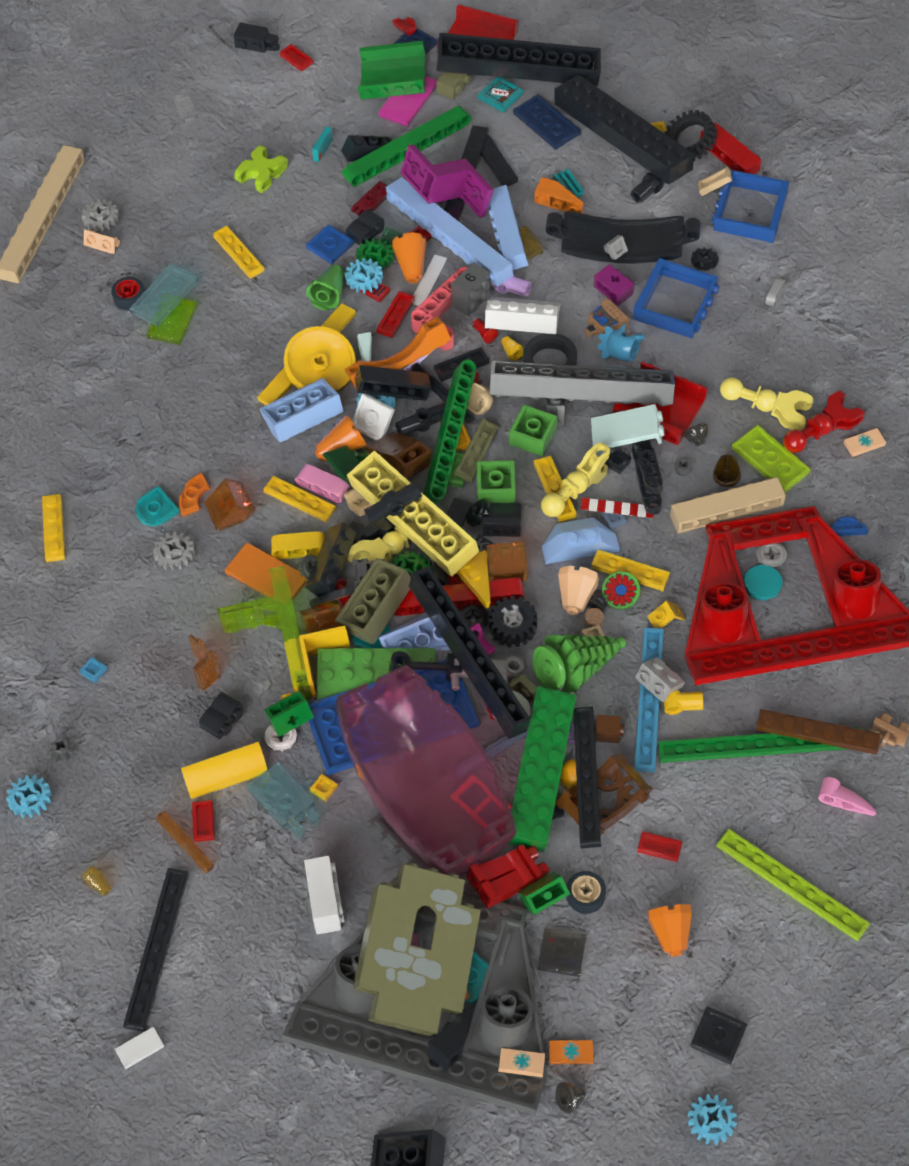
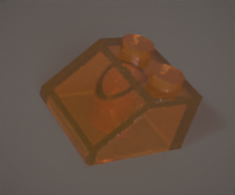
[204,478,255,531]
[299,600,350,641]

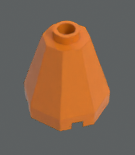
[647,904,692,957]

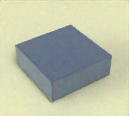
[601,512,627,531]

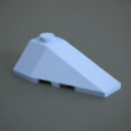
[379,613,449,651]

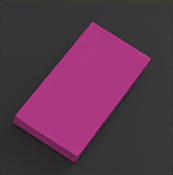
[378,76,437,127]

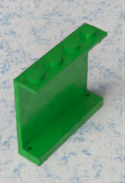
[358,41,426,100]

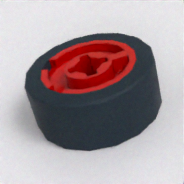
[111,277,146,310]

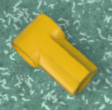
[663,690,703,715]

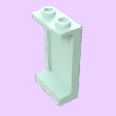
[591,404,664,457]

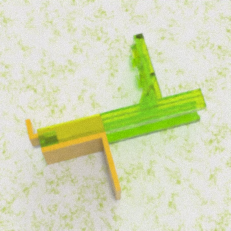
[217,566,350,700]

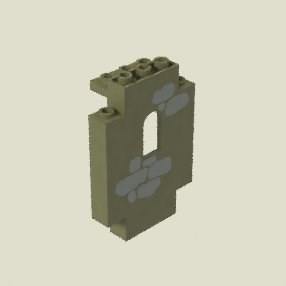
[353,863,481,1036]

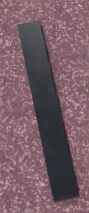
[444,125,489,222]
[573,706,602,849]
[123,868,189,1032]

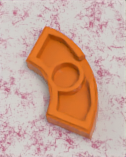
[179,473,210,517]

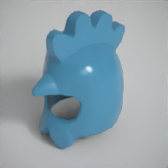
[598,324,645,362]

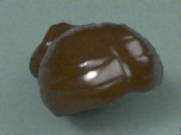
[713,454,741,487]

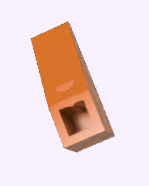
[534,177,583,214]

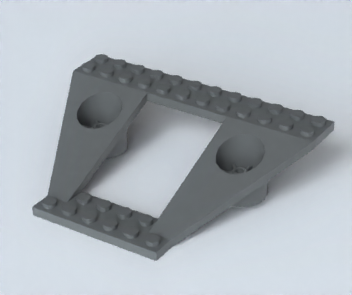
[282,892,547,1115]

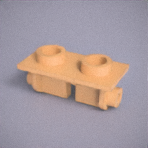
[84,229,120,254]

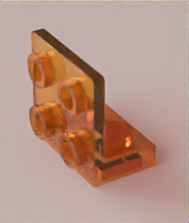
[188,634,221,692]

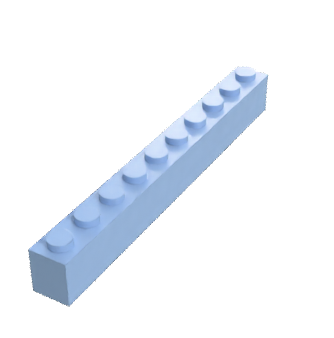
[386,177,513,287]

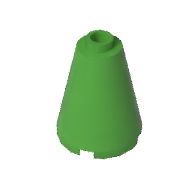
[306,265,345,311]

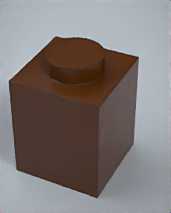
[595,714,624,743]

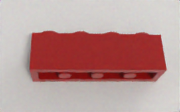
[700,122,762,175]

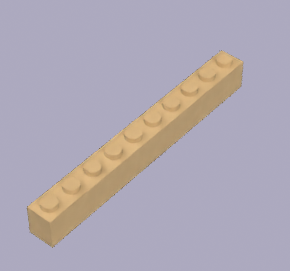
[0,145,85,283]

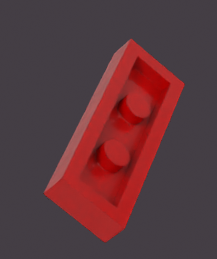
[377,291,415,338]

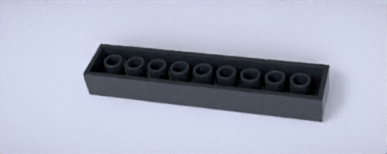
[436,33,601,86]
[554,75,694,185]

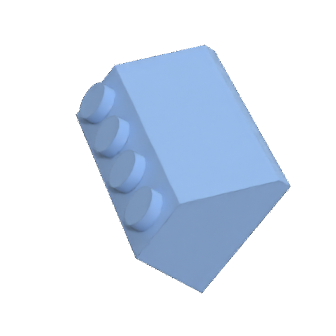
[260,378,344,442]

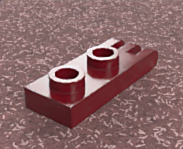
[351,181,387,216]

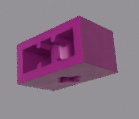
[594,264,634,306]

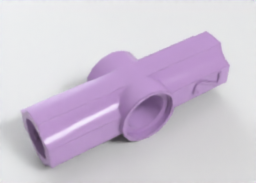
[490,275,531,297]

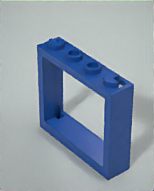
[711,170,789,243]
[633,258,720,339]

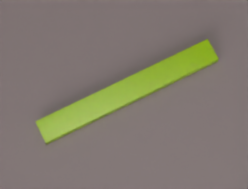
[717,829,870,942]

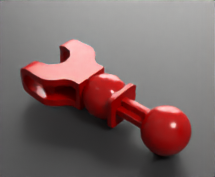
[783,390,866,453]

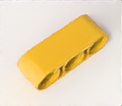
[271,531,326,559]

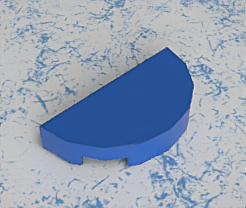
[831,516,868,536]

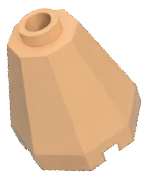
[558,566,599,615]

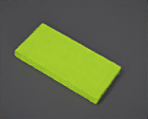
[731,425,811,493]

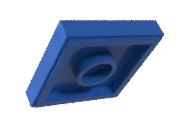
[306,224,354,264]

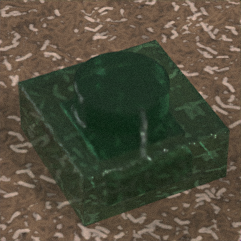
[381,226,403,246]

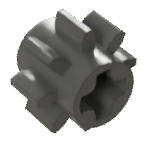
[49,737,75,762]

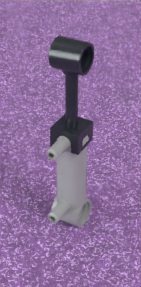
[388,651,524,691]

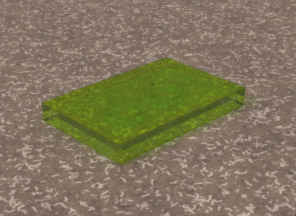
[146,295,198,345]

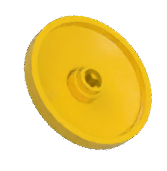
[283,326,356,392]

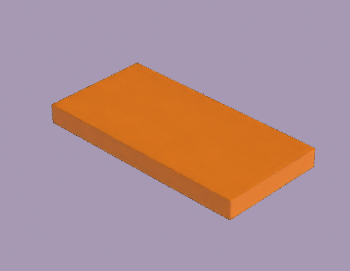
[225,543,307,607]

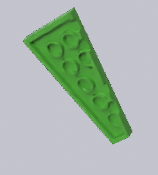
[317,648,435,701]

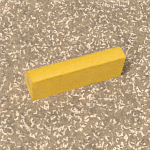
[181,742,268,799]

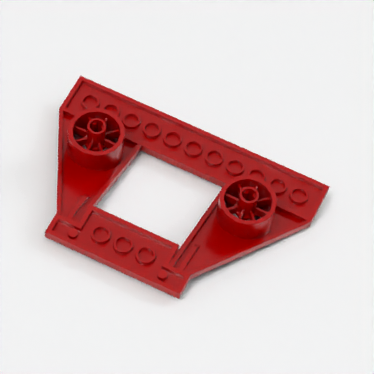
[685,506,909,686]

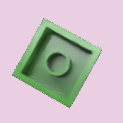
[509,405,557,457]
[477,461,515,503]

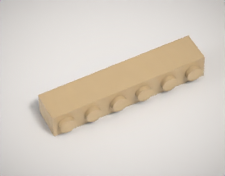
[670,477,786,533]

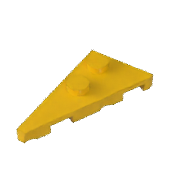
[456,550,490,608]

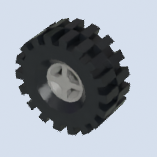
[489,596,537,647]

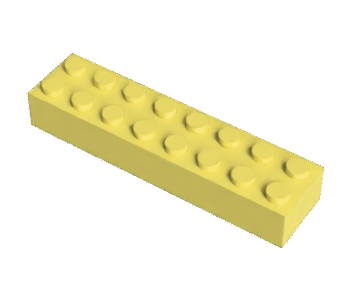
[347,451,479,577]

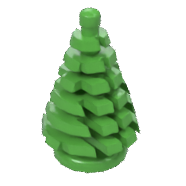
[532,634,626,693]

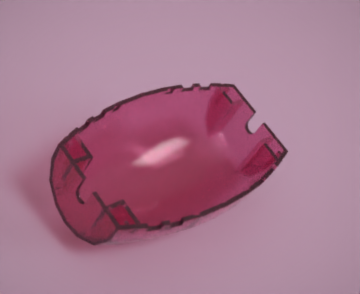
[335,665,517,877]

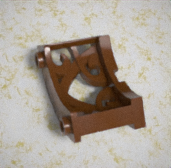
[555,753,653,835]

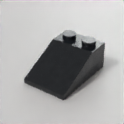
[371,1129,446,1166]

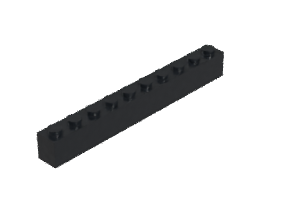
[409,567,531,739]

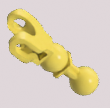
[720,377,814,431]
[541,443,610,517]
[347,527,409,565]

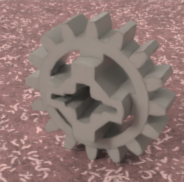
[81,199,119,232]
[153,532,195,571]

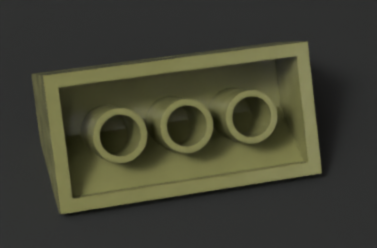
[335,558,411,645]

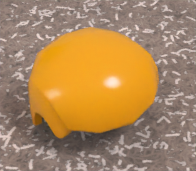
[560,758,577,789]

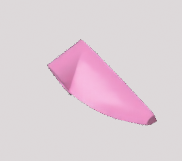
[818,777,876,816]

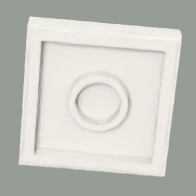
[352,393,395,441]

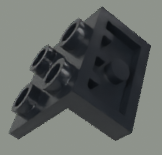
[482,503,521,537]

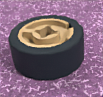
[566,871,606,914]

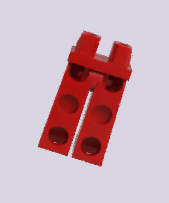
[466,845,549,909]

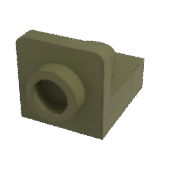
[508,674,537,703]

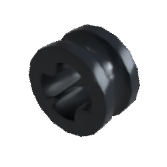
[588,594,608,612]

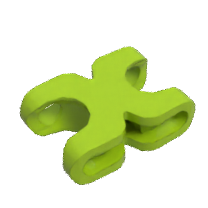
[235,145,288,193]

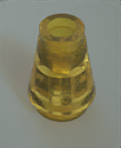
[82,866,112,897]

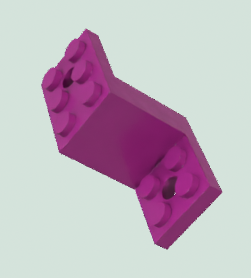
[400,145,494,218]

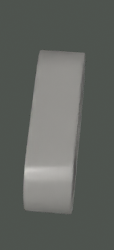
[765,277,786,307]

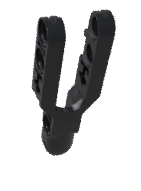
[632,440,663,514]

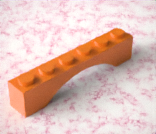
[344,316,451,391]

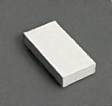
[115,1027,164,1069]

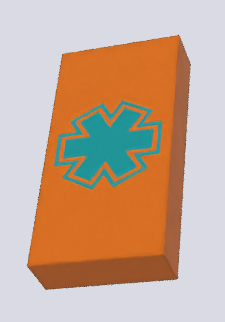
[549,1040,594,1064]

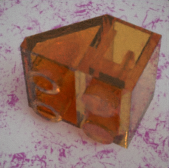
[487,541,528,582]

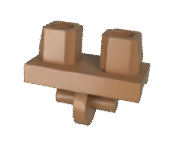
[871,713,909,748]

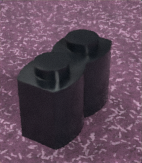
[346,209,384,246]
[199,692,243,739]

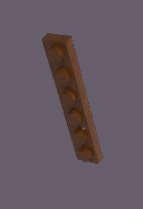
[756,709,881,755]

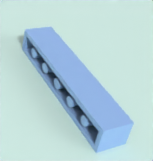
[488,185,528,270]

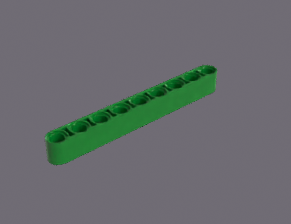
[342,106,472,187]
[423,359,476,505]

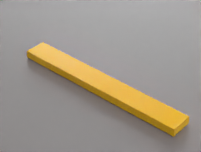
[257,303,356,405]

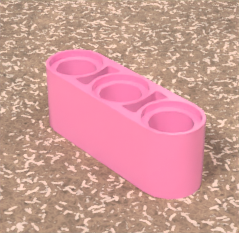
[295,464,351,503]

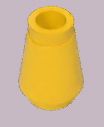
[501,336,524,361]

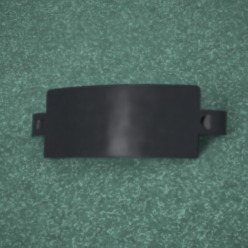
[545,212,701,263]

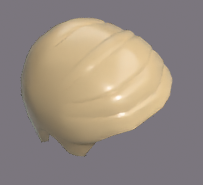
[467,383,493,415]

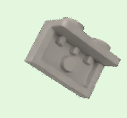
[635,657,685,702]

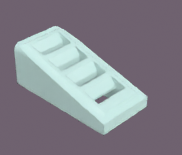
[357,332,372,361]

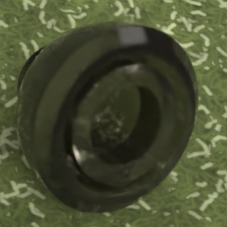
[683,423,708,446]
[555,1082,585,1114]

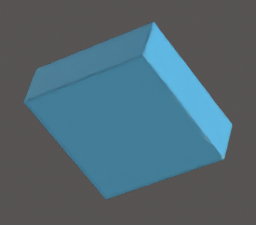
[79,657,108,683]

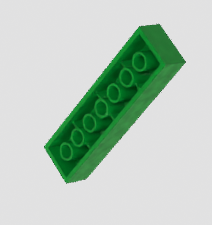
[504,686,576,852]

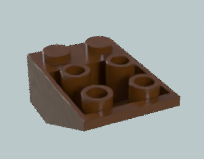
[365,432,432,479]

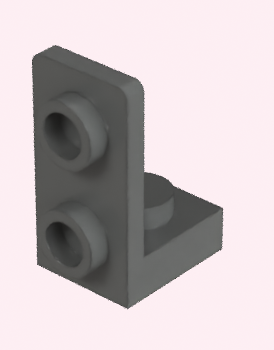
[546,398,565,426]

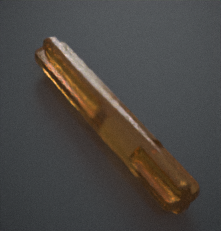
[157,811,214,873]

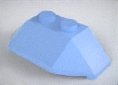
[542,518,620,564]

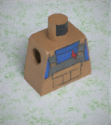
[585,298,629,338]

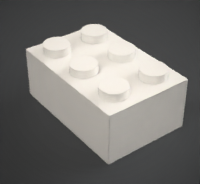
[304,856,344,935]

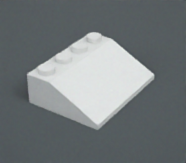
[485,297,561,334]

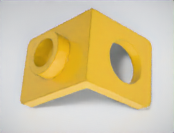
[648,601,686,629]

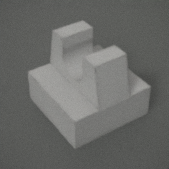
[603,235,628,260]

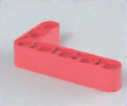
[411,267,467,350]

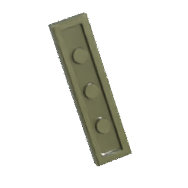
[454,418,499,483]

